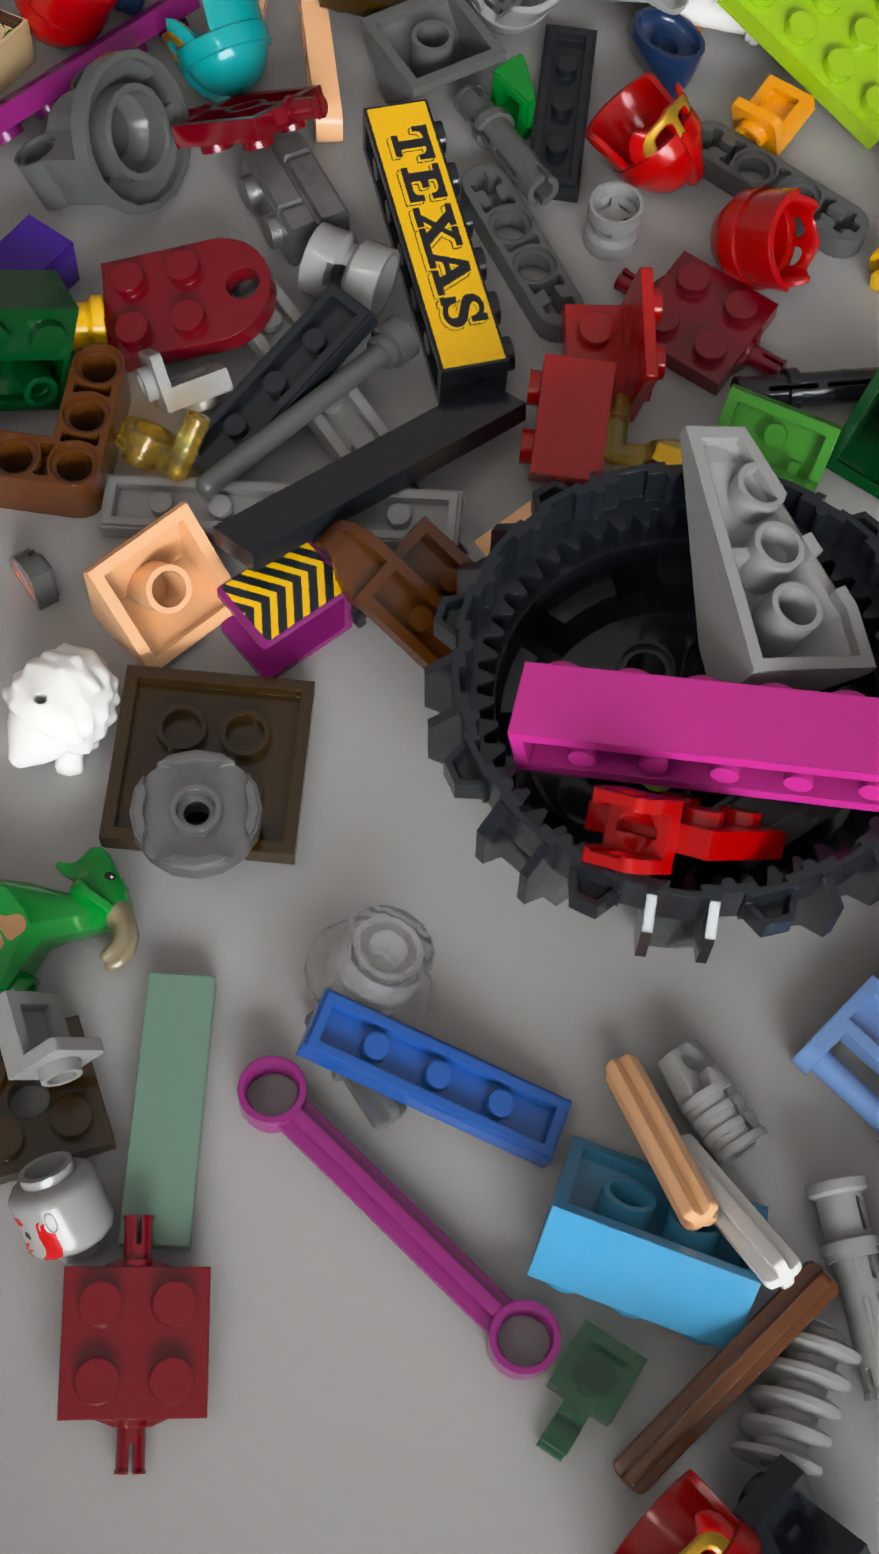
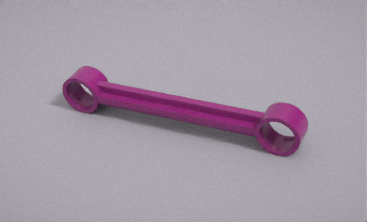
[237,1055,561,1380]

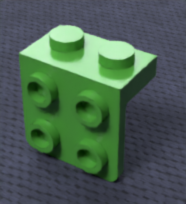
[716,384,843,492]

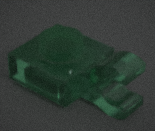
[536,1319,647,1462]

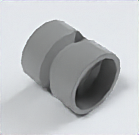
[298,222,400,319]

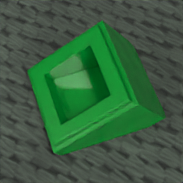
[491,53,536,140]

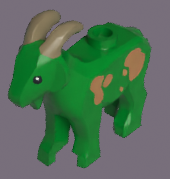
[0,847,139,993]

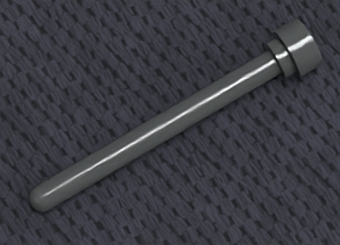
[196,315,420,497]

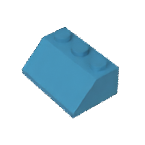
[527,1135,769,1349]

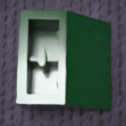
[0,269,79,411]

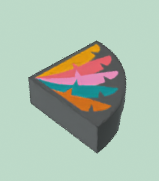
[9,548,60,611]

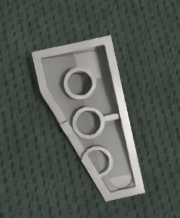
[680,425,876,691]

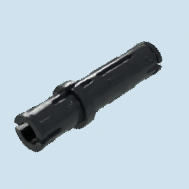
[730,367,879,409]

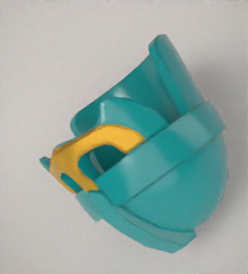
[161,0,272,103]

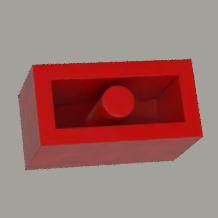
[519,353,617,486]

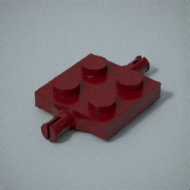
[171,85,328,155]
[614,250,787,396]
[57,1215,211,1475]

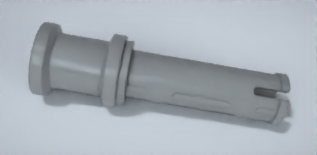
[805,1175,879,1401]

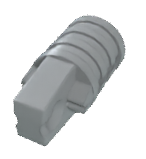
[657,1040,769,1168]

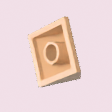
[83,502,233,668]

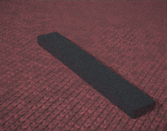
[213,380,526,572]

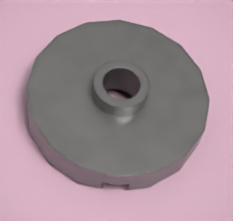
[129,749,263,879]

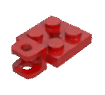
[581,785,787,875]

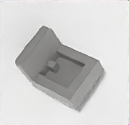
[135,348,234,414]
[0,990,105,1087]

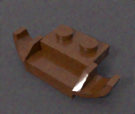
[314,516,473,669]

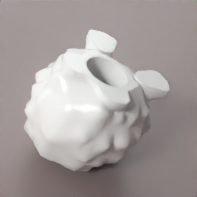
[2,643,121,777]

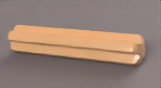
[605,1053,718,1232]

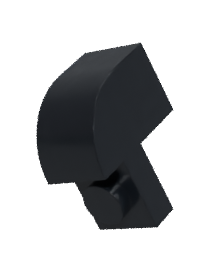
[732,1454,871,1554]

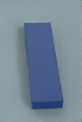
[296,987,572,1168]

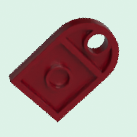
[101,238,277,372]

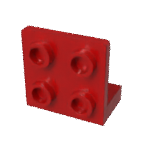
[561,267,666,422]

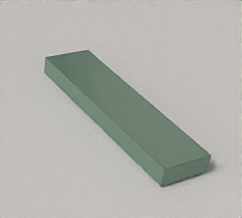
[118,972,217,1251]

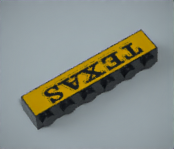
[363,99,515,405]

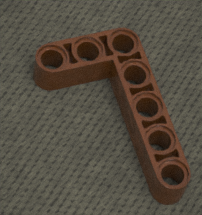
[0,343,131,518]

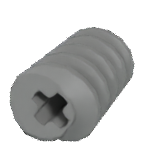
[729,1317,863,1476]

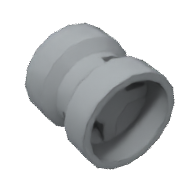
[583,181,644,262]

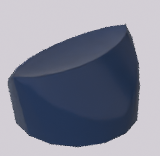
[627,7,705,100]

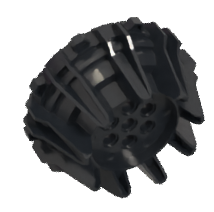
[424,459,879,964]

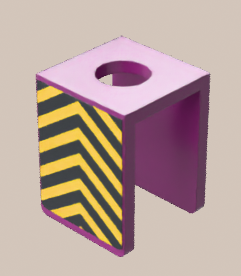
[217,541,352,678]

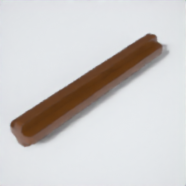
[613,1260,840,1494]

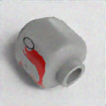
[8,1151,114,1264]

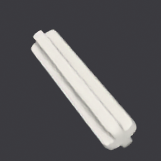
[681,1133,802,1290]

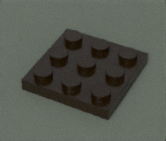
[99,664,315,865]

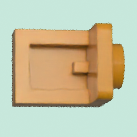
[731,74,815,157]

